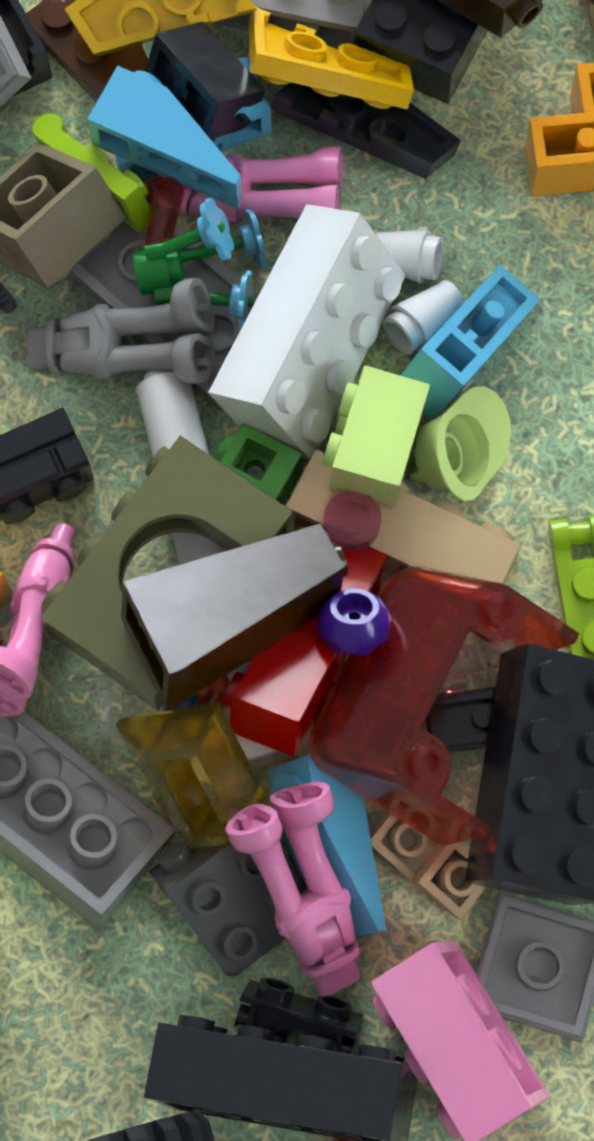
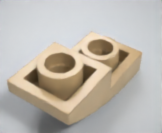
[370,797,487,920]

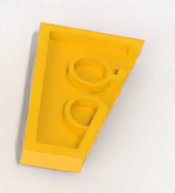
[65,0,258,56]
[248,7,414,110]

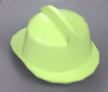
[408,386,512,501]

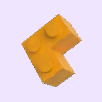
[524,63,594,197]

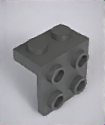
[148,801,307,976]

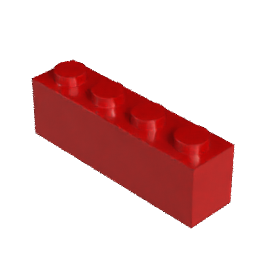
[224,532,387,757]

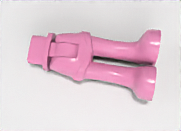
[155,145,344,224]
[0,523,76,717]
[225,782,361,997]

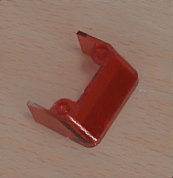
[308,566,580,846]

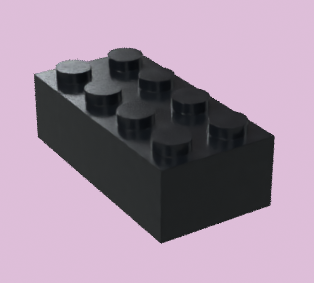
[354,0,488,104]
[465,643,594,905]
[144,1015,418,1141]

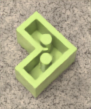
[322,365,430,507]

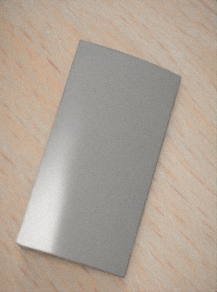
[0,711,176,930]

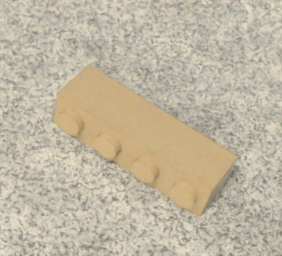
[286,449,521,618]

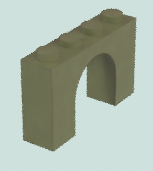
[40,435,294,711]

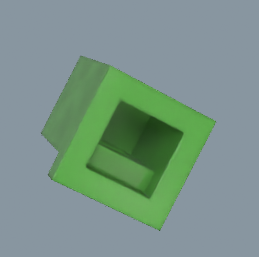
[214,423,302,504]

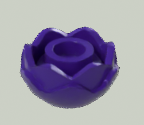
[317,588,391,656]

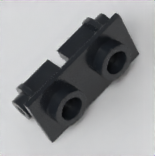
[234,978,363,1054]

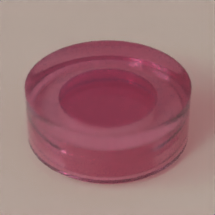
[323,491,381,551]

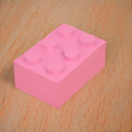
[370,940,551,1141]

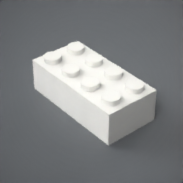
[208,204,406,461]

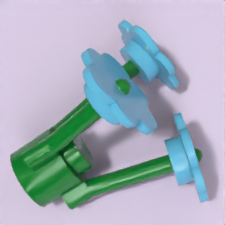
[133,197,267,332]

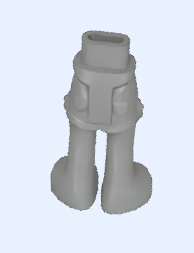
[28,278,215,384]

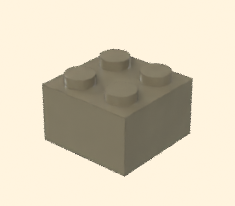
[0,142,127,289]

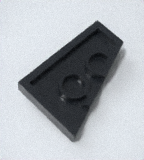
[270,83,461,179]

